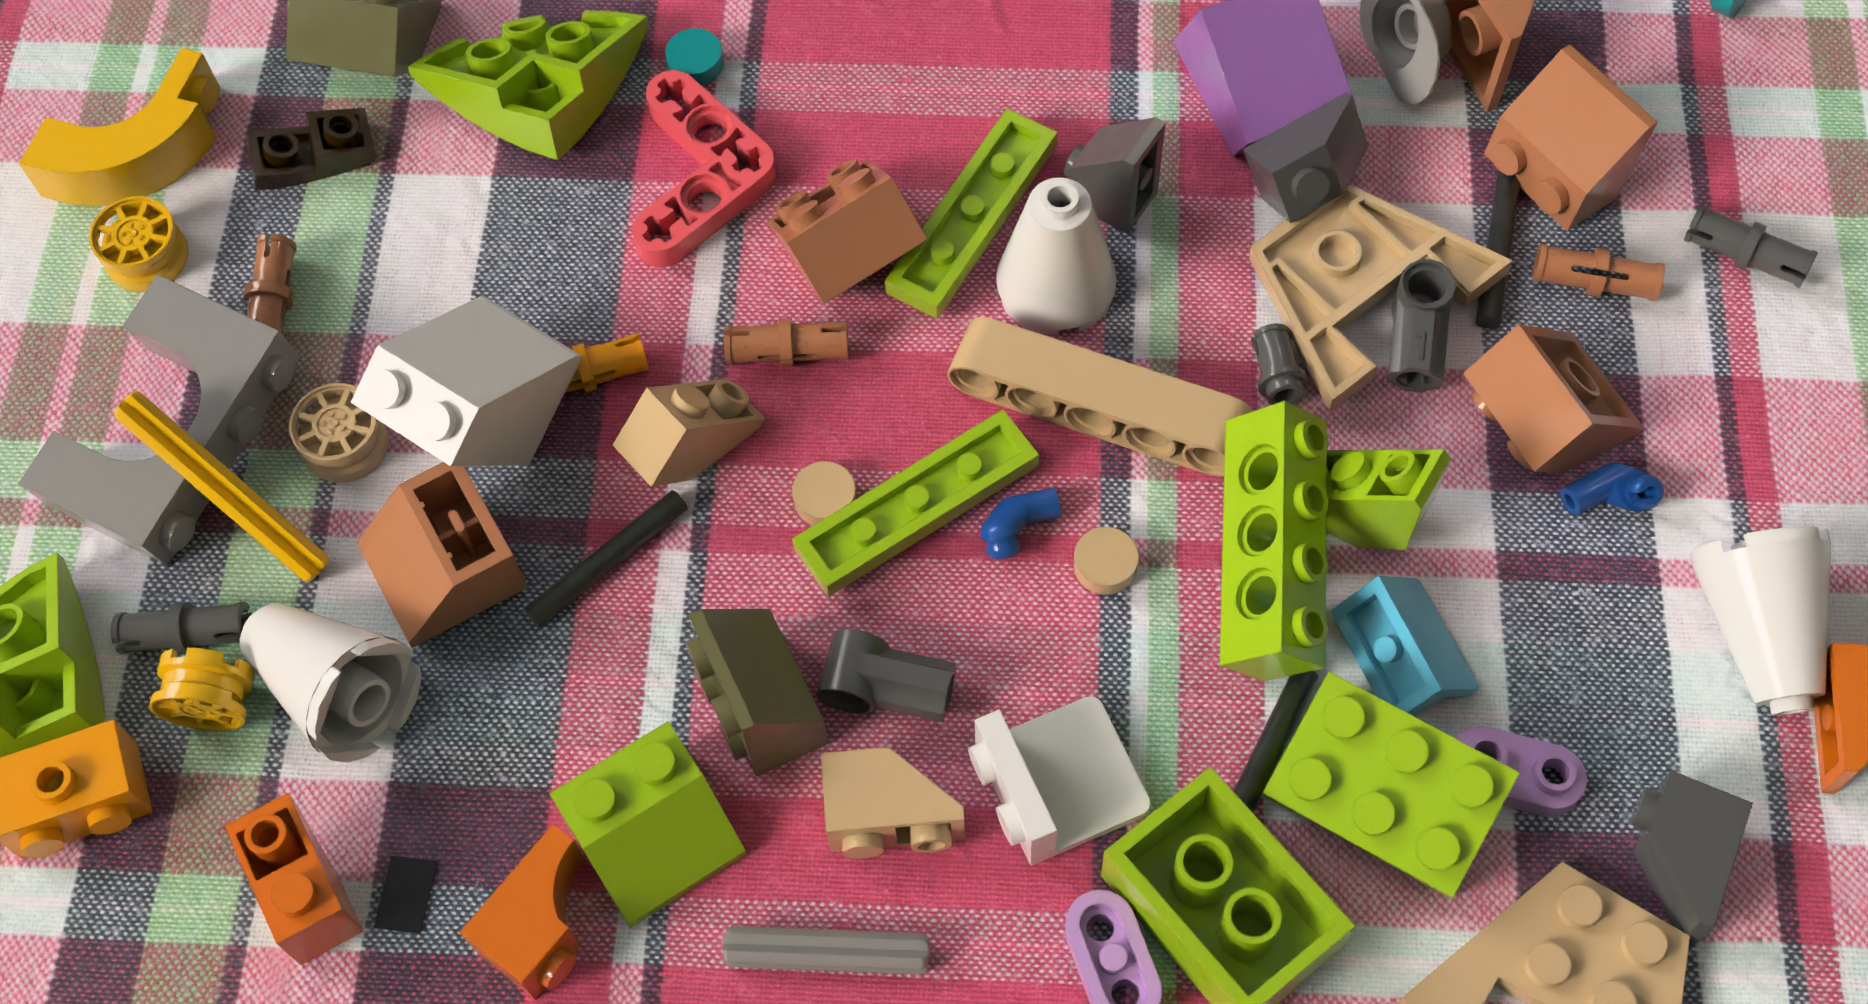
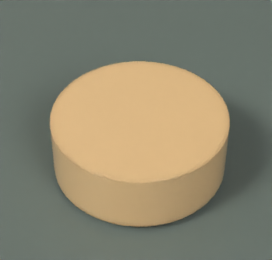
[792,461,857,525]
[1073,527,1139,595]

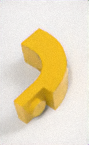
[18,48,221,206]

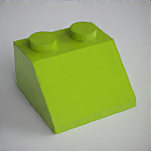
[549,721,747,928]

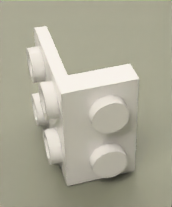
[968,696,1150,866]

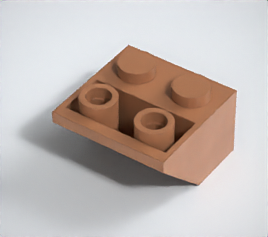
[767,159,927,304]
[356,462,528,648]

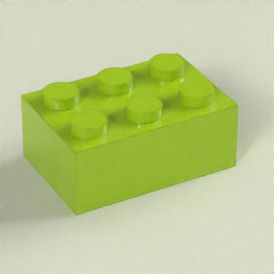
[1263,671,1520,899]
[1101,766,1355,1004]

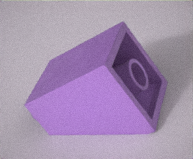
[1173,0,1357,156]

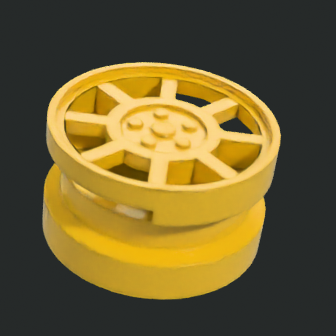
[89,196,189,292]
[149,648,256,731]

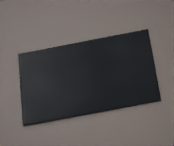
[374,856,437,934]

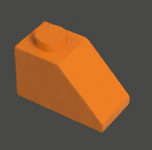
[1813,642,1868,794]

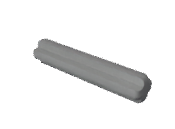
[723,926,929,975]

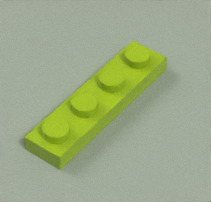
[885,108,1058,319]
[792,409,1039,597]

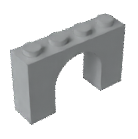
[18,274,301,566]

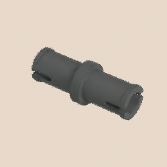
[1684,205,1818,288]
[111,602,252,654]

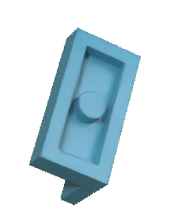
[1330,575,1479,717]

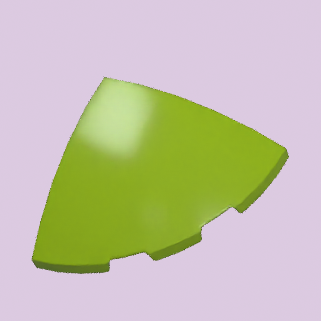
[408,11,649,160]
[0,553,105,758]

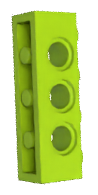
[1220,401,1329,681]

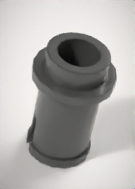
[1251,323,1308,405]

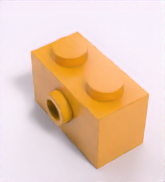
[0,719,153,858]

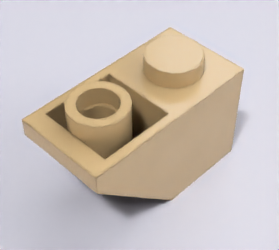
[613,379,766,487]
[821,747,965,859]

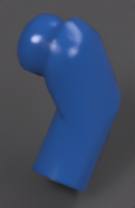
[1560,462,1664,516]
[981,487,1061,560]

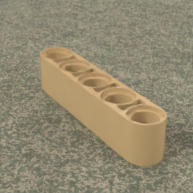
[947,317,1253,477]

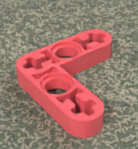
[632,70,777,267]

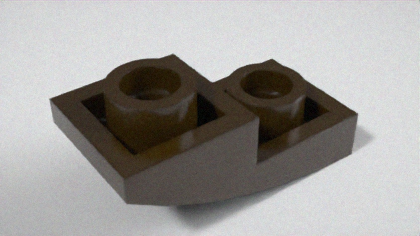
[246,108,375,191]

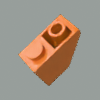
[224,793,364,965]

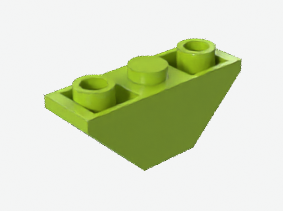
[1326,449,1451,550]

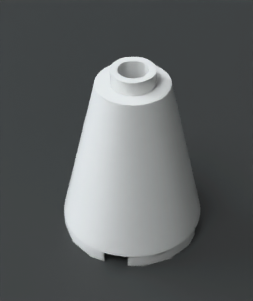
[996,178,1117,335]
[1690,526,1831,716]
[240,603,422,763]

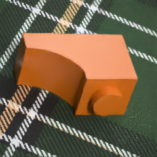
[459,824,585,1000]

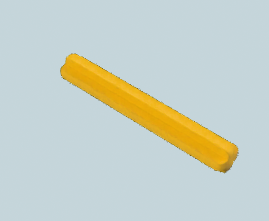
[114,391,329,582]

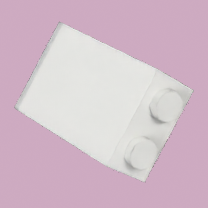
[351,297,583,466]

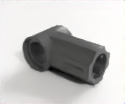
[1387,259,1456,393]
[816,629,956,722]

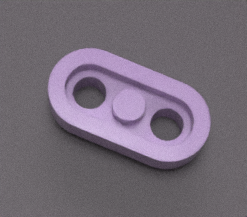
[1456,726,1587,817]
[1065,890,1162,1004]

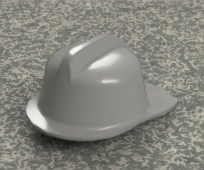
[1360,0,1452,105]

